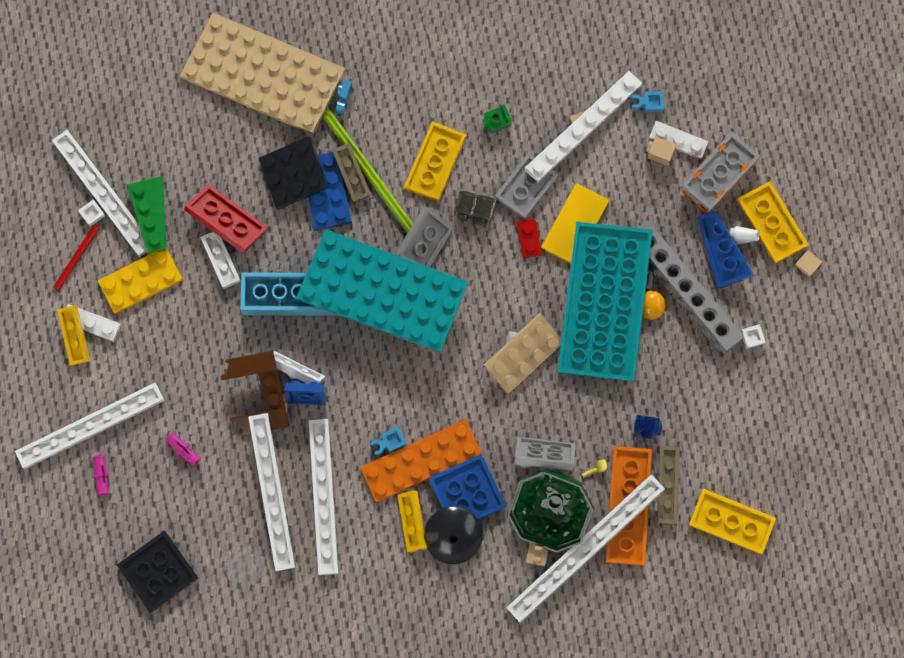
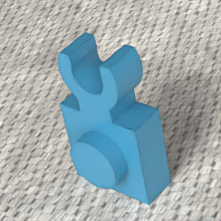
[336,79,352,115]
[631,91,664,112]
[370,426,407,456]

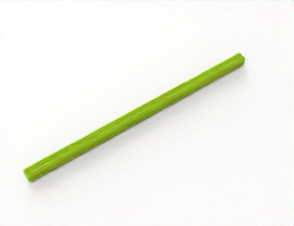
[323,107,413,234]

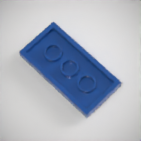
[308,152,352,231]

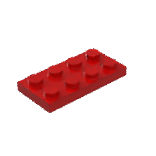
[184,184,268,254]

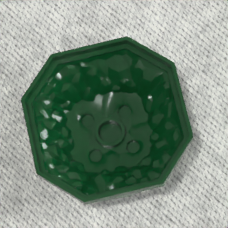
[507,470,594,553]

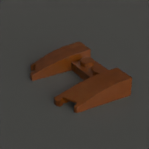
[221,350,289,435]

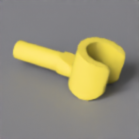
[582,460,608,478]

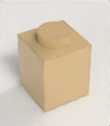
[646,136,677,166]

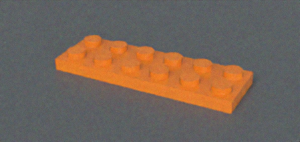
[360,419,482,503]
[605,446,652,566]

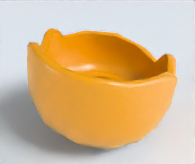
[642,290,665,320]

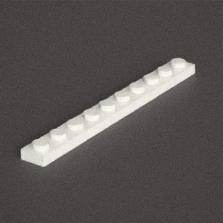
[506,474,665,623]

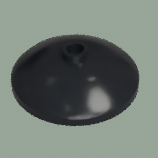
[424,506,483,564]

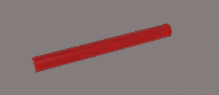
[53,224,100,291]

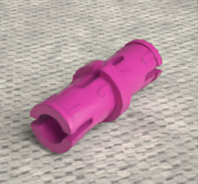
[165,432,201,467]
[93,455,110,496]

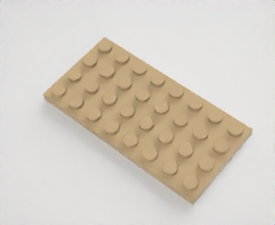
[180,13,346,135]

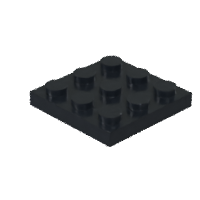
[259,136,329,210]
[117,530,199,613]

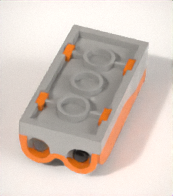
[681,132,760,213]

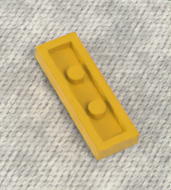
[57,305,90,365]
[397,490,427,552]

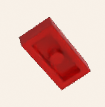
[517,218,542,259]

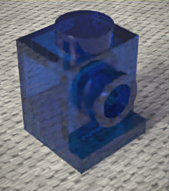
[633,415,662,439]

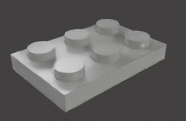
[494,153,559,220]
[395,207,453,267]

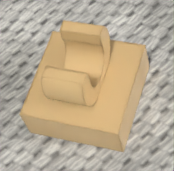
[526,543,548,567]

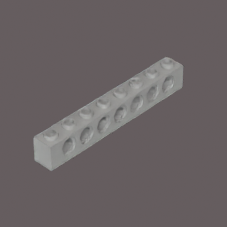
[637,220,744,355]

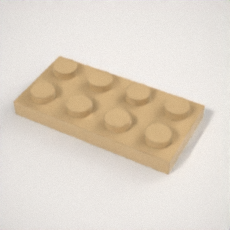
[484,313,561,394]

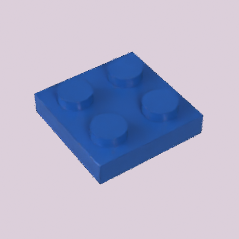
[285,381,326,405]

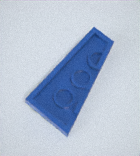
[697,210,755,289]

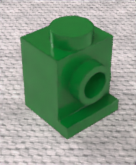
[482,104,512,134]

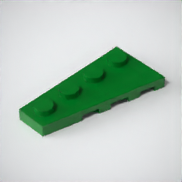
[126,176,166,254]

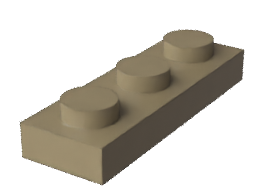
[332,143,371,202]

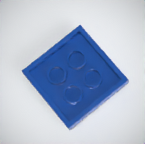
[429,454,506,520]

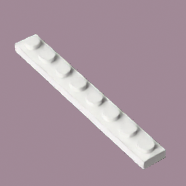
[525,71,642,182]
[52,130,147,257]
[15,382,165,470]
[248,413,295,571]
[309,419,338,576]

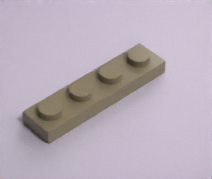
[657,446,680,525]

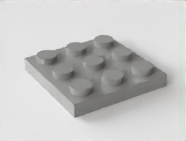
[514,437,575,473]

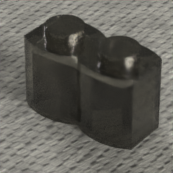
[454,191,497,226]

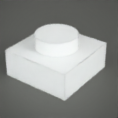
[78,200,105,227]
[740,324,766,349]

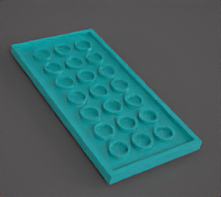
[557,222,653,382]
[296,229,468,353]

